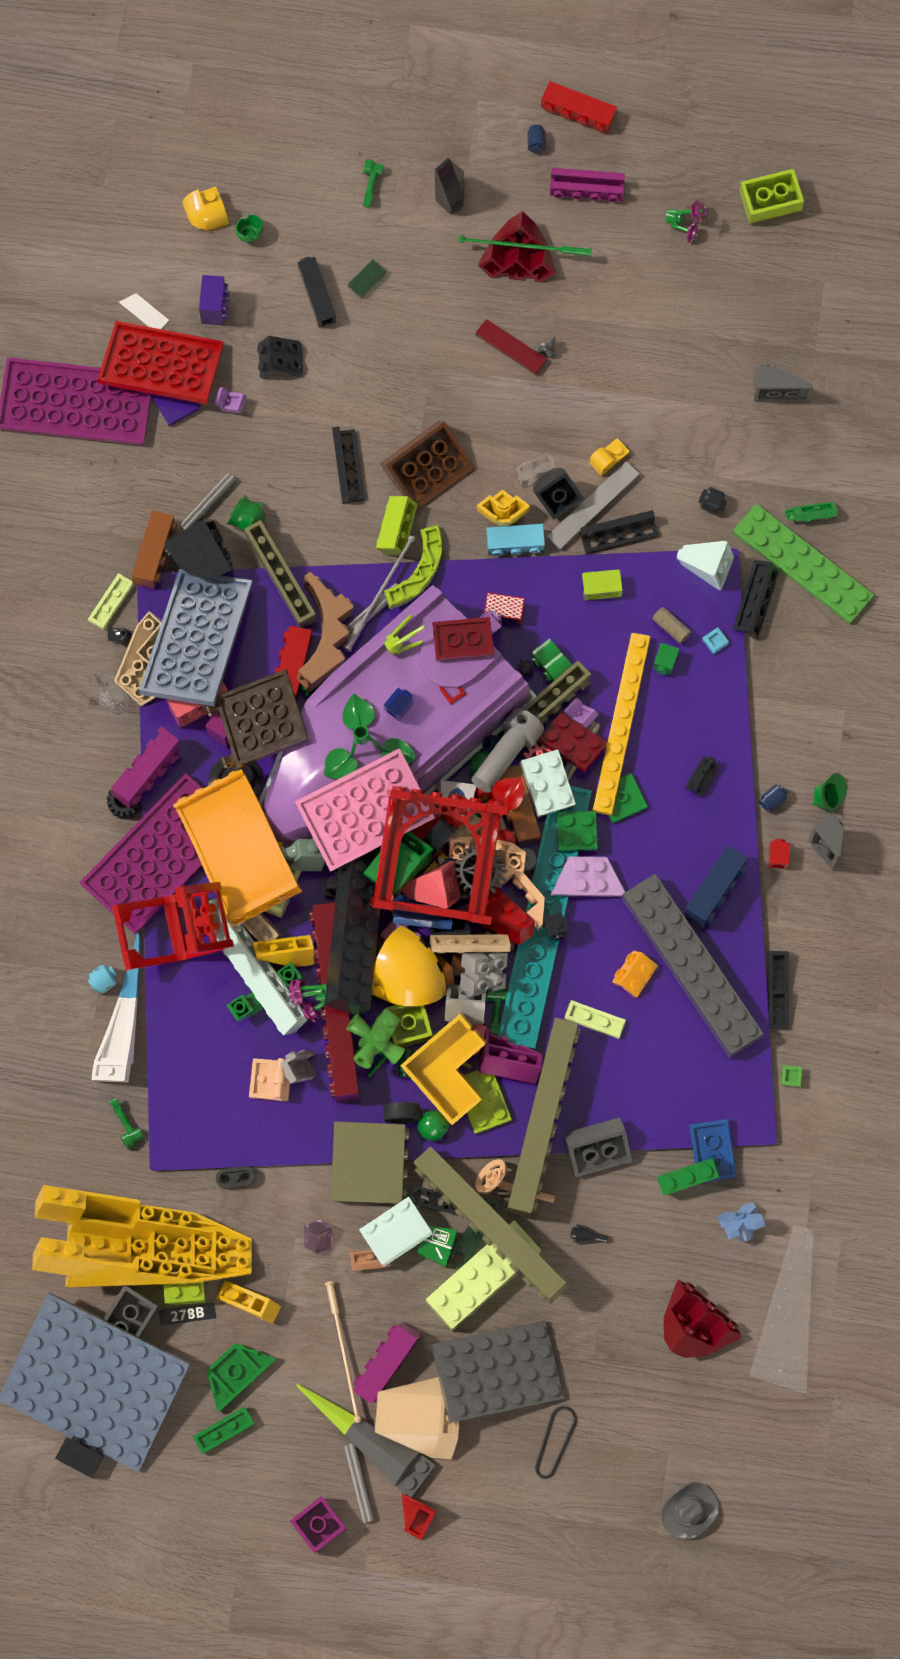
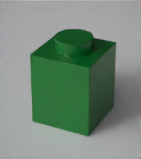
[653,643,679,675]

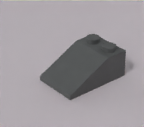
[753,365,813,401]

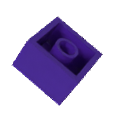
[199,275,230,325]

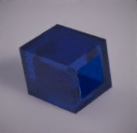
[384,687,414,721]

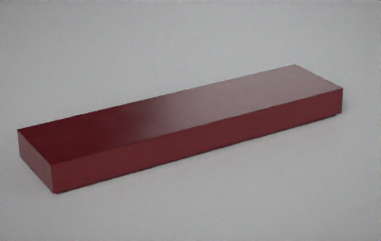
[475,319,547,375]

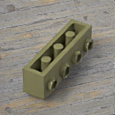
[523,661,591,725]

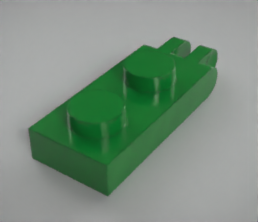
[785,501,837,522]

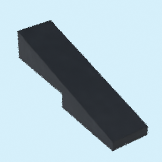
[415,818,455,877]
[768,951,789,1029]

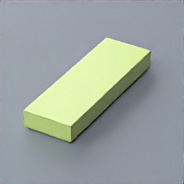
[88,573,134,630]
[564,1000,626,1039]

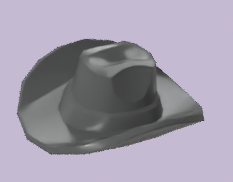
[661,1482,719,1540]

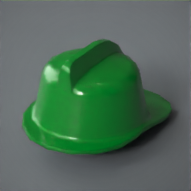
[812,773,847,813]

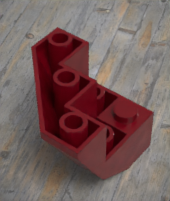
[664,1280,742,1358]

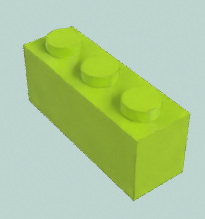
[376,496,418,556]

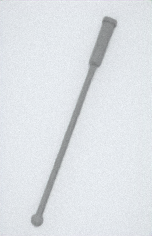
[343,535,415,652]

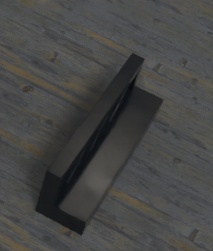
[332,426,364,504]
[580,510,658,555]
[733,560,779,640]

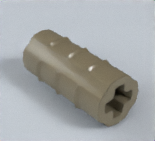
[653,607,691,644]

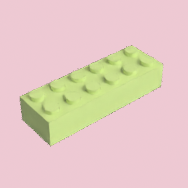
[426,1220,541,1332]

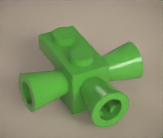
[346,1008,405,1068]

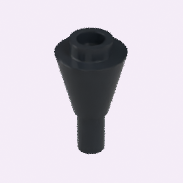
[570,1223,608,1243]

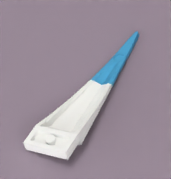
[91,933,142,1082]

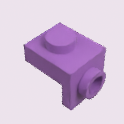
[215,387,247,414]
[564,698,599,728]

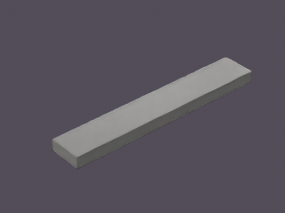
[547,461,640,550]

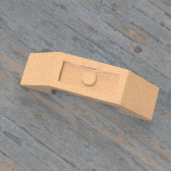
[449,836,526,872]
[491,866,545,930]

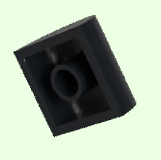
[533,468,584,520]

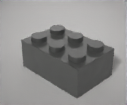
[104,1285,162,1338]

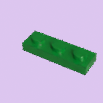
[193,1406,255,1455]

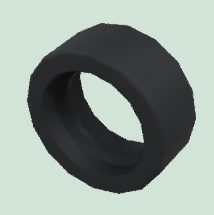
[383,1102,421,1123]

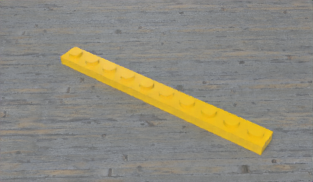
[593,633,650,816]

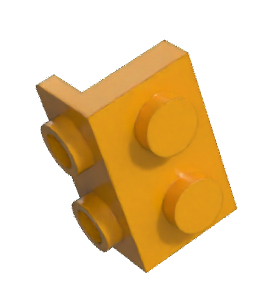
[612,951,658,997]

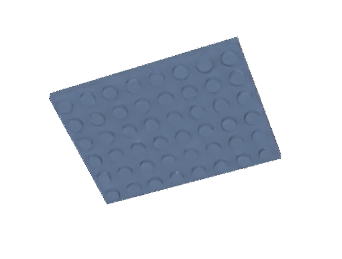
[0,1292,191,1472]

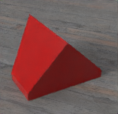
[401,1493,436,1540]

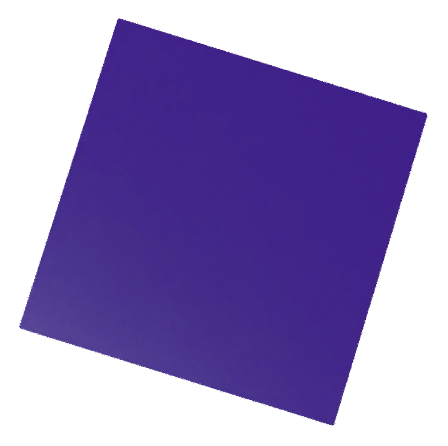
[137,548,777,1171]

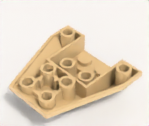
[114,611,162,706]
[375,1377,459,1460]

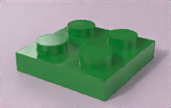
[557,811,597,852]

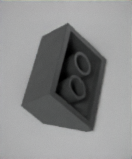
[808,814,844,871]
[563,1117,632,1177]

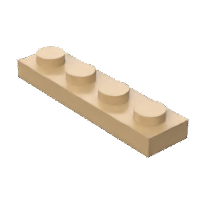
[430,935,511,953]

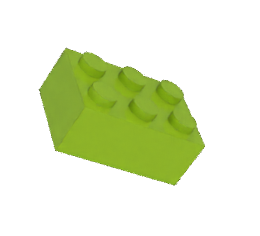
[739,169,804,224]

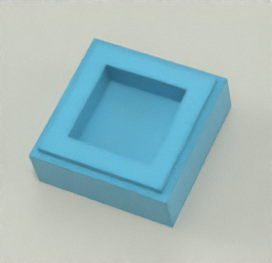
[702,627,729,654]

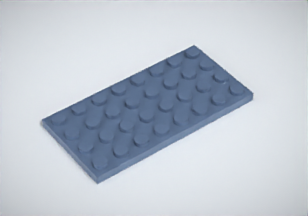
[139,569,253,706]

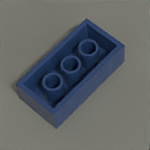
[684,846,748,929]

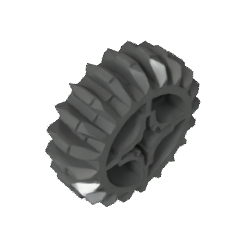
[454,845,507,895]

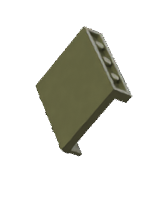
[331,1121,409,1203]

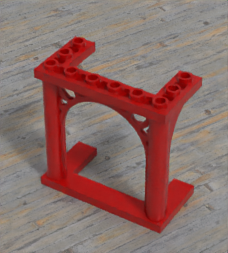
[370,786,508,925]

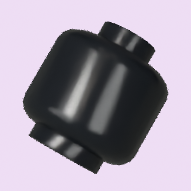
[698,487,727,514]

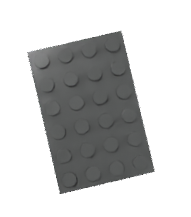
[431,1321,564,1424]

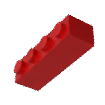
[541,81,617,133]
[275,626,313,699]

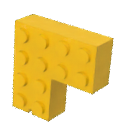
[400,1013,487,1125]

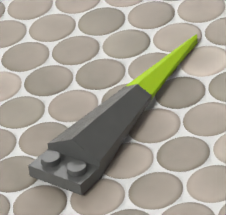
[296,1384,436,1498]

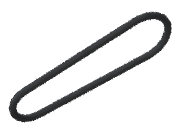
[535,1406,577,1479]

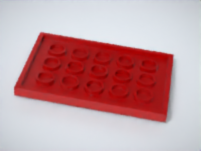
[98,321,224,404]

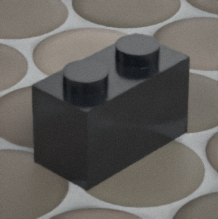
[55,1436,103,1478]

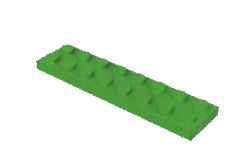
[732,503,874,624]

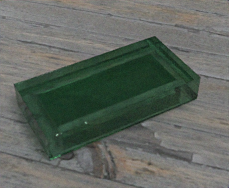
[348,259,386,298]

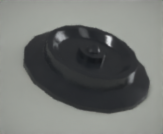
[208,760,263,798]

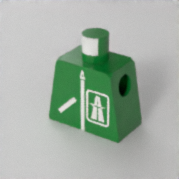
[417,1226,457,1269]

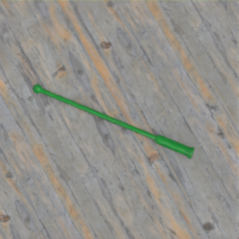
[458,236,592,257]

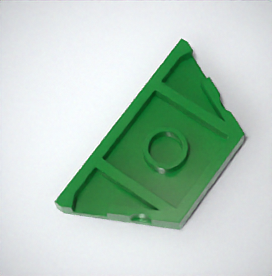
[206,1343,276,1413]

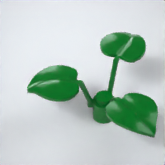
[324,694,415,780]

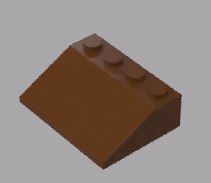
[380,421,475,511]

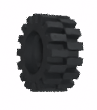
[107,790,142,820]

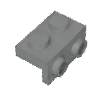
[280,1049,316,1084]

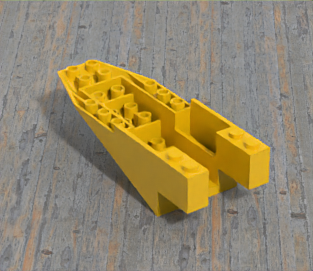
[32,1185,252,1287]

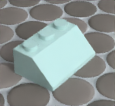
[359,1197,433,1267]

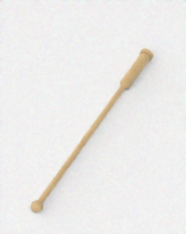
[325,1281,362,1423]

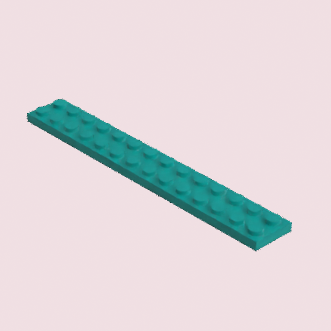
[498,786,592,1050]

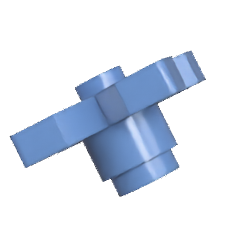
[717,1202,766,1242]

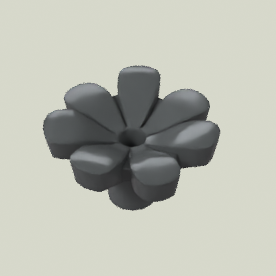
[534,336,556,357]

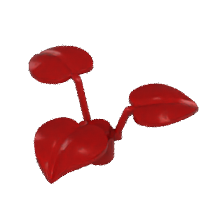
[437,777,524,845]

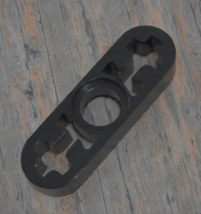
[409,1187,458,1216]

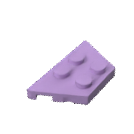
[551,857,625,897]

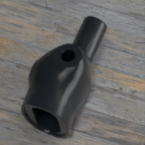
[108,627,134,644]

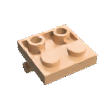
[249,1058,290,1102]

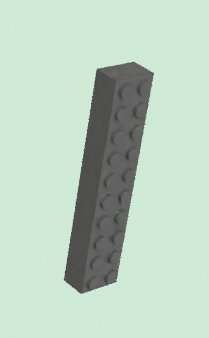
[622,874,764,1059]

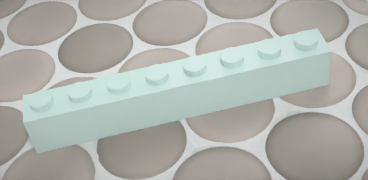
[209,899,308,1035]

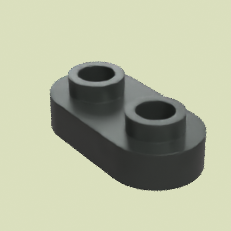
[216,1166,256,1189]

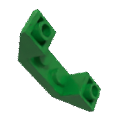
[227,962,302,1022]

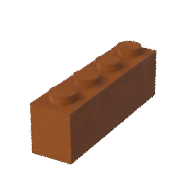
[131,510,177,589]
[499,764,541,846]

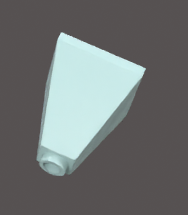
[677,541,734,590]

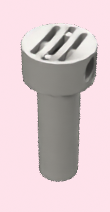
[471,708,544,793]

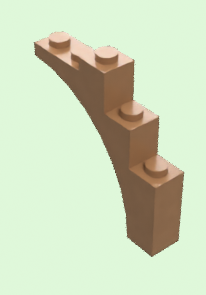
[297,572,354,692]

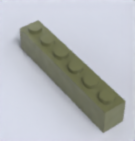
[244,520,317,628]

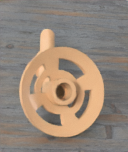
[475,1159,556,1203]

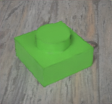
[781,1065,802,1087]

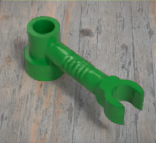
[363,159,383,208]
[486,989,507,1036]
[109,1097,144,1149]

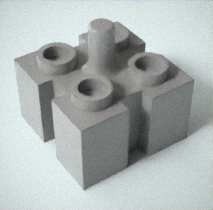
[460,952,508,996]

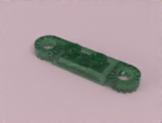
[449,1199,501,1269]

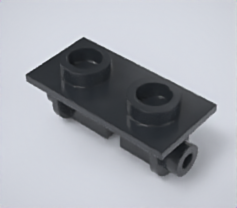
[685,756,720,797]

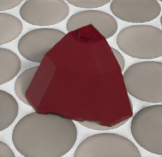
[478,211,556,282]

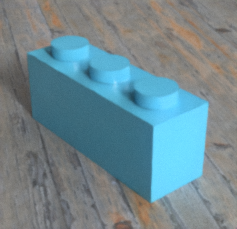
[487,524,545,557]

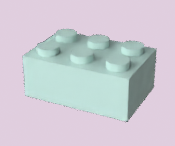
[520,749,575,818]

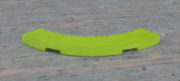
[384,525,442,609]

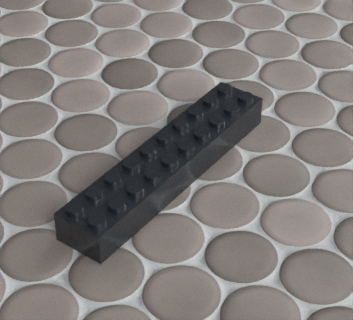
[324,845,382,1015]

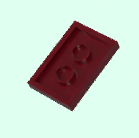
[432,617,494,661]
[538,712,608,772]

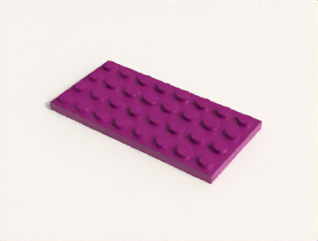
[0,357,151,446]
[79,773,202,935]

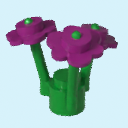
[666,200,709,243]

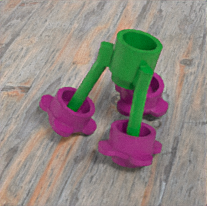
[288,979,326,1022]

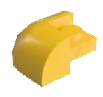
[182,187,229,231]
[477,490,530,526]

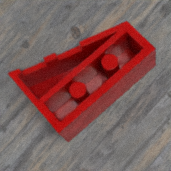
[467,886,535,945]

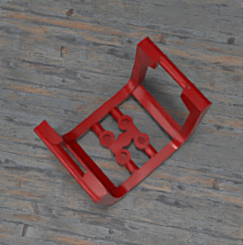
[112,882,234,971]

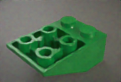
[364,831,433,896]

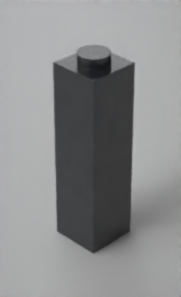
[297,257,336,328]

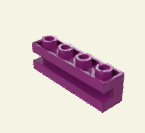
[550,168,625,202]

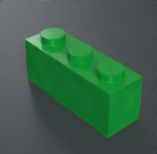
[657,1156,721,1196]

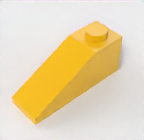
[253,935,314,967]
[216,1280,281,1324]

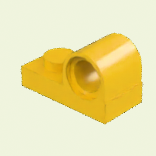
[589,438,630,477]

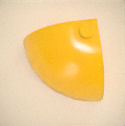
[372,925,446,1006]

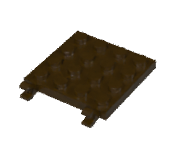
[204,669,309,769]

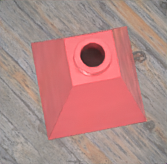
[402,861,461,908]

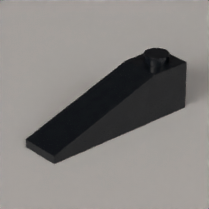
[435,158,464,215]

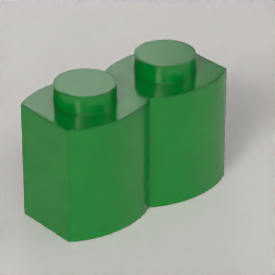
[531,639,572,682]

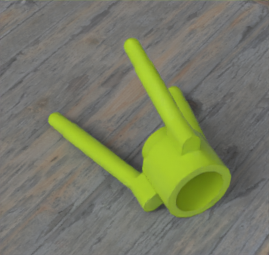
[383,615,425,655]

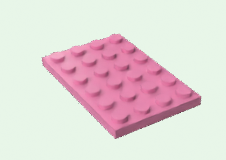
[295,748,435,871]

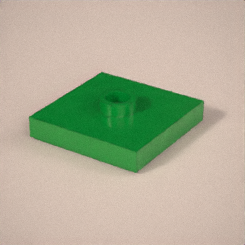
[597,773,647,824]

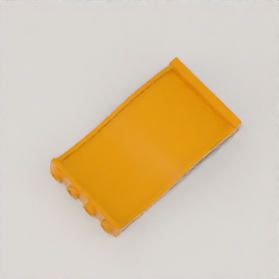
[173,769,302,927]

